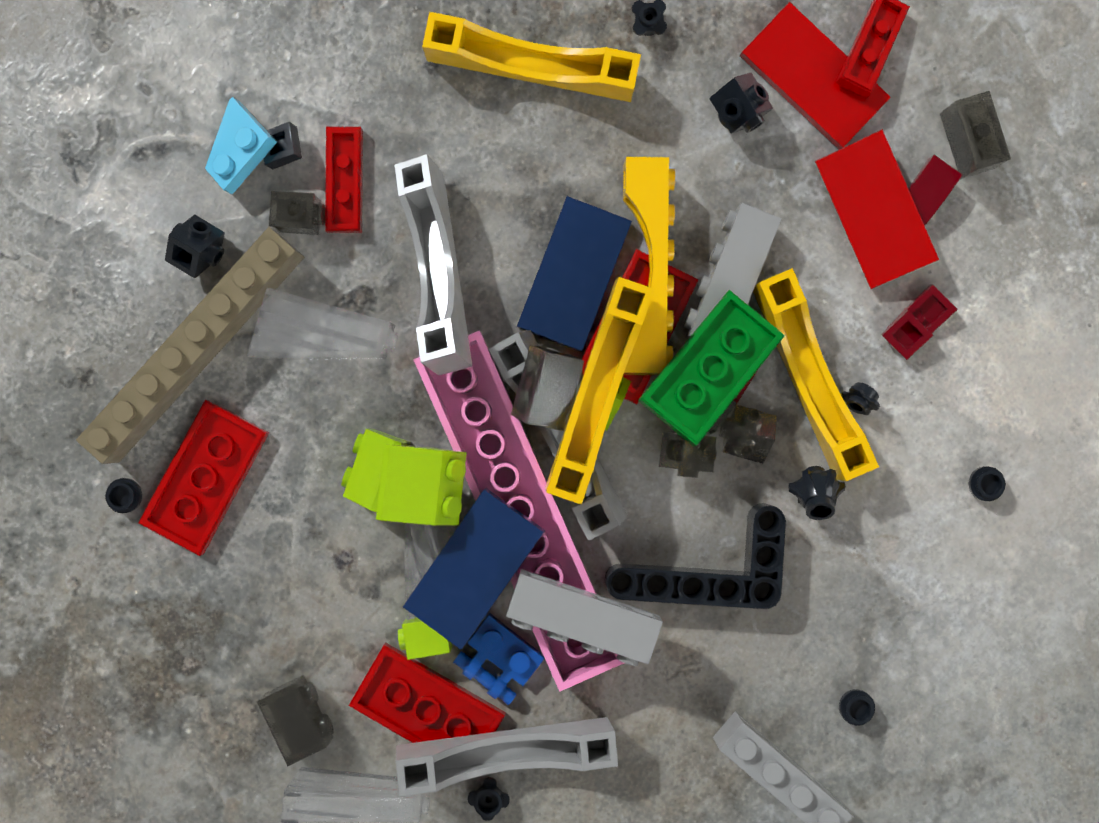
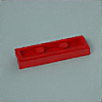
[836,0,910,99]
[325,127,363,233]

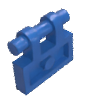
[453,613,545,705]

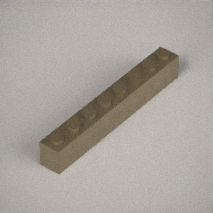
[76,227,305,464]

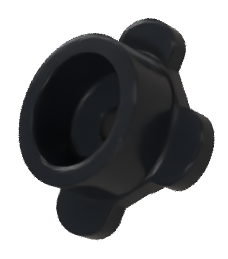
[632,0,667,36]
[841,382,880,415]
[468,777,510,821]

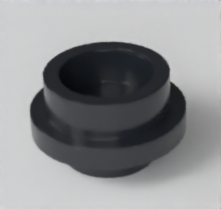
[968,466,1006,502]
[105,478,142,513]
[839,689,875,726]

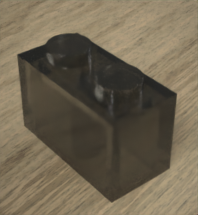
[940,91,1011,180]
[511,345,584,431]
[257,675,334,767]

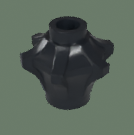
[788,466,846,520]

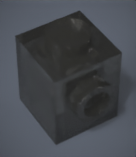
[269,191,325,235]

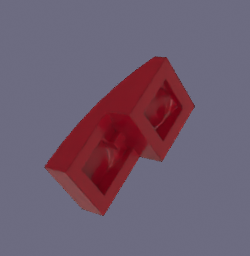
[908,155,963,226]
[881,284,958,360]

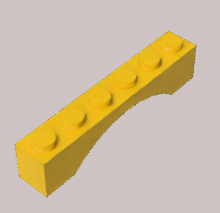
[422,12,641,102]
[623,157,675,375]
[753,268,879,481]
[545,277,655,505]

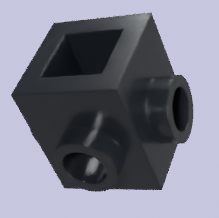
[709,73,773,134]
[165,214,225,278]

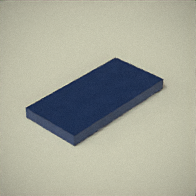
[517,196,632,352]
[403,488,545,650]

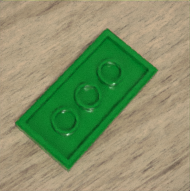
[638,290,785,447]

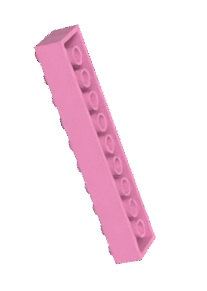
[413,330,624,692]

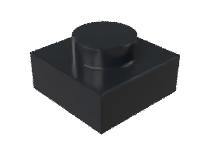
[263,122,302,170]

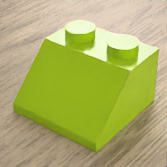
[341,428,411,512]
[376,444,467,526]

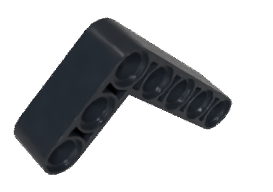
[605,503,786,609]

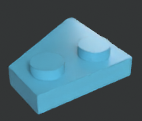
[205,97,277,194]

